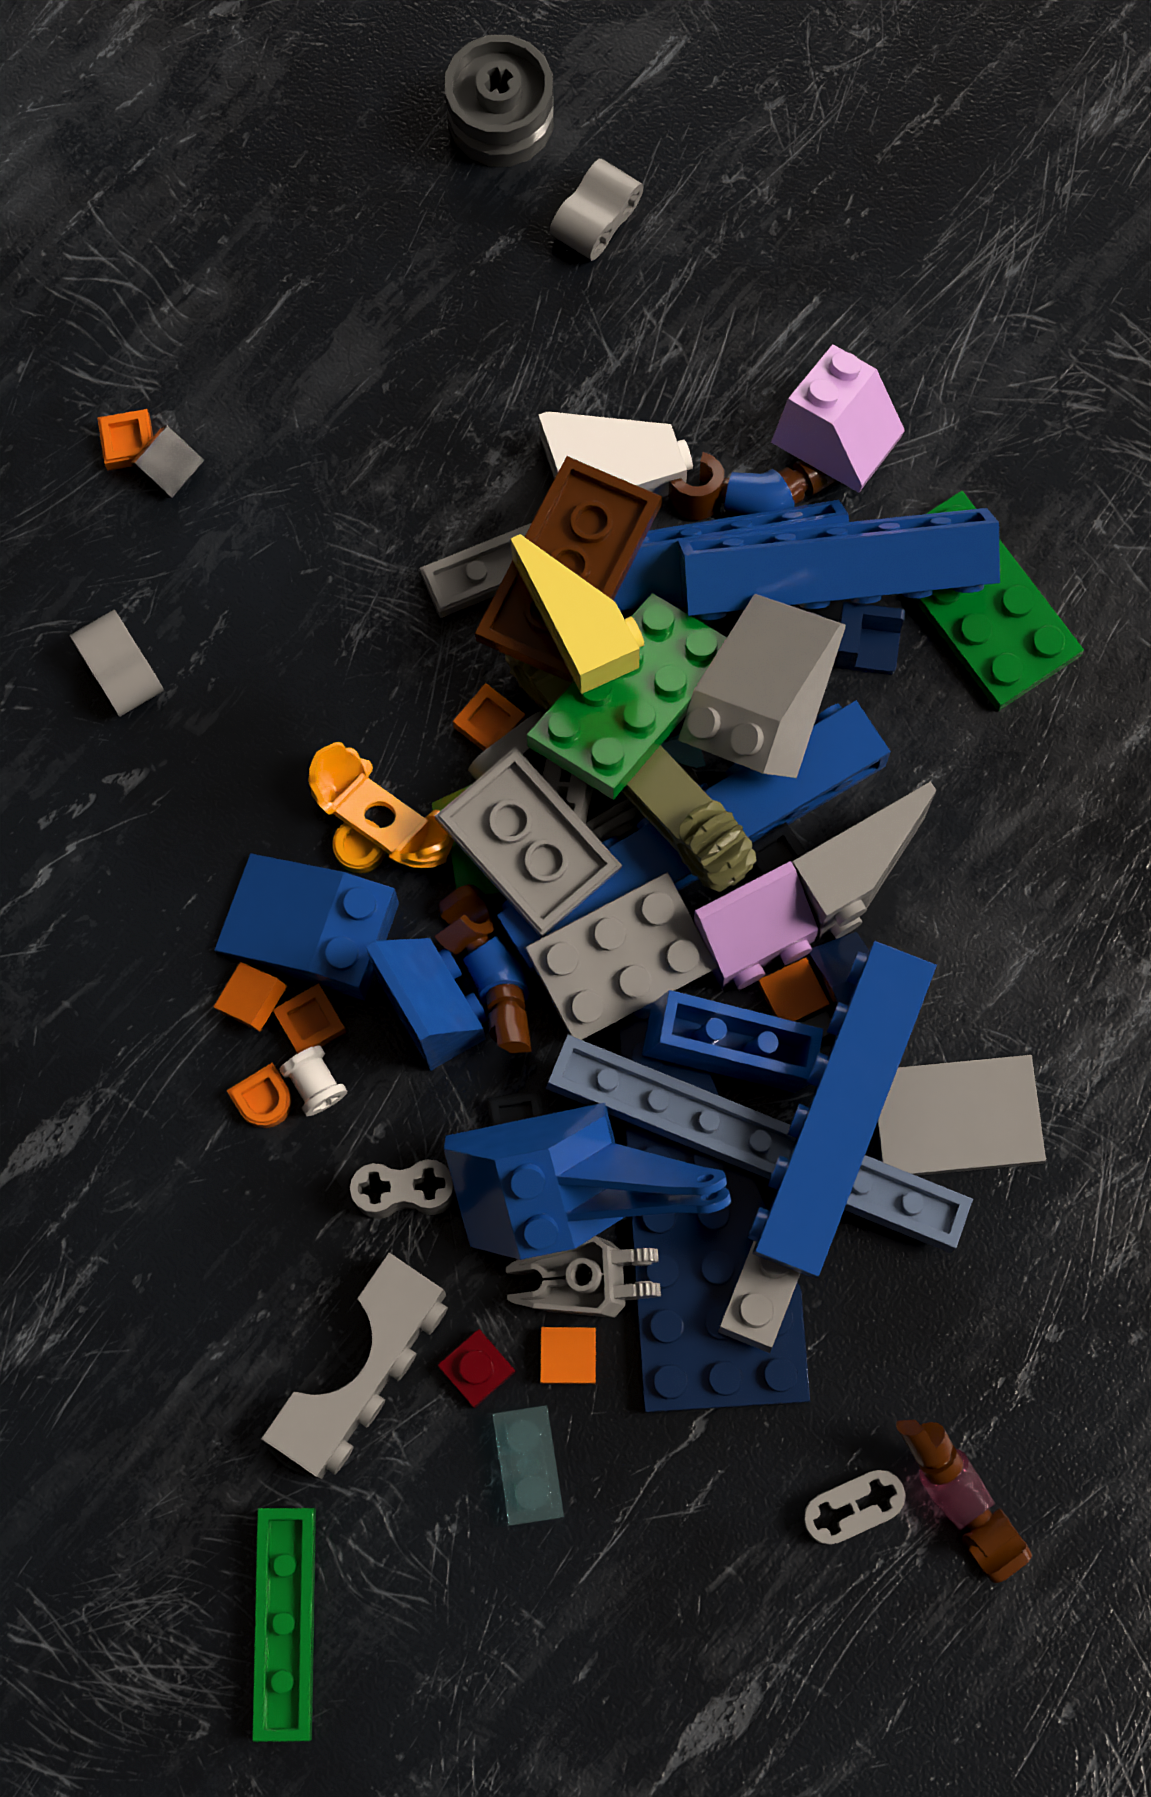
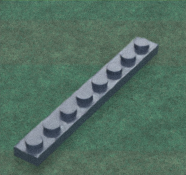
[546,1035,973,1253]

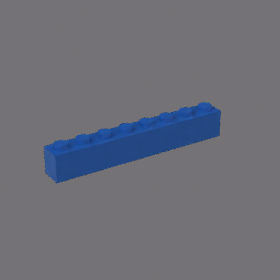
[497,700,891,979]

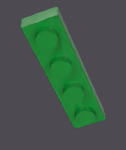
[253,1508,316,1741]

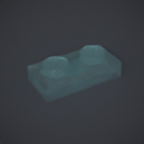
[493,1405,564,1526]

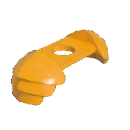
[308,742,454,868]

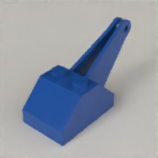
[444,1103,731,1260]

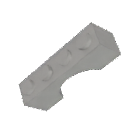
[262,1253,448,1479]

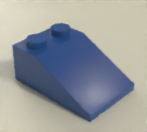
[214,853,399,1001]
[365,938,488,1071]

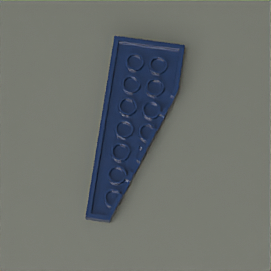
[618,990,810,1413]

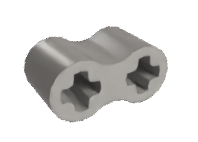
[549,159,644,261]
[69,610,164,717]
[350,1159,456,1219]

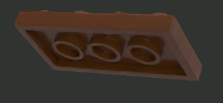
[475,456,662,683]

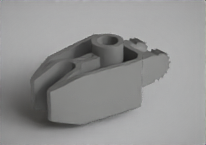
[506,1236,661,1318]

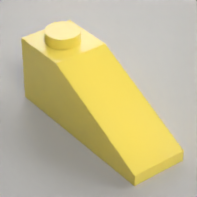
[510,534,644,694]

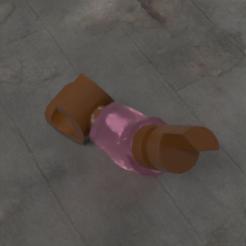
[896,1420,1032,1583]

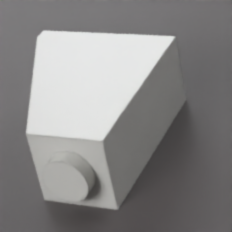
[538,412,693,497]

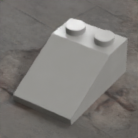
[678,594,846,778]
[792,781,936,940]

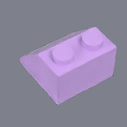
[771,344,905,493]
[694,861,818,990]

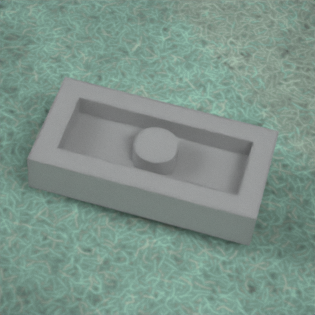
[718,1241,800,1353]

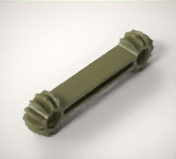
[505,654,756,892]

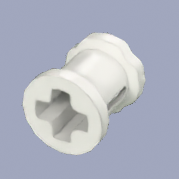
[279,1045,347,1116]

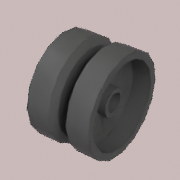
[445,35,554,167]

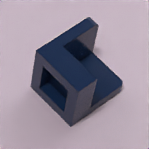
[834,602,905,675]

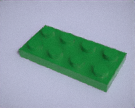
[912,490,1084,712]
[527,593,727,800]

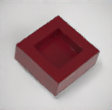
[438,1329,516,1408]

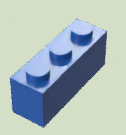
[642,990,823,1093]

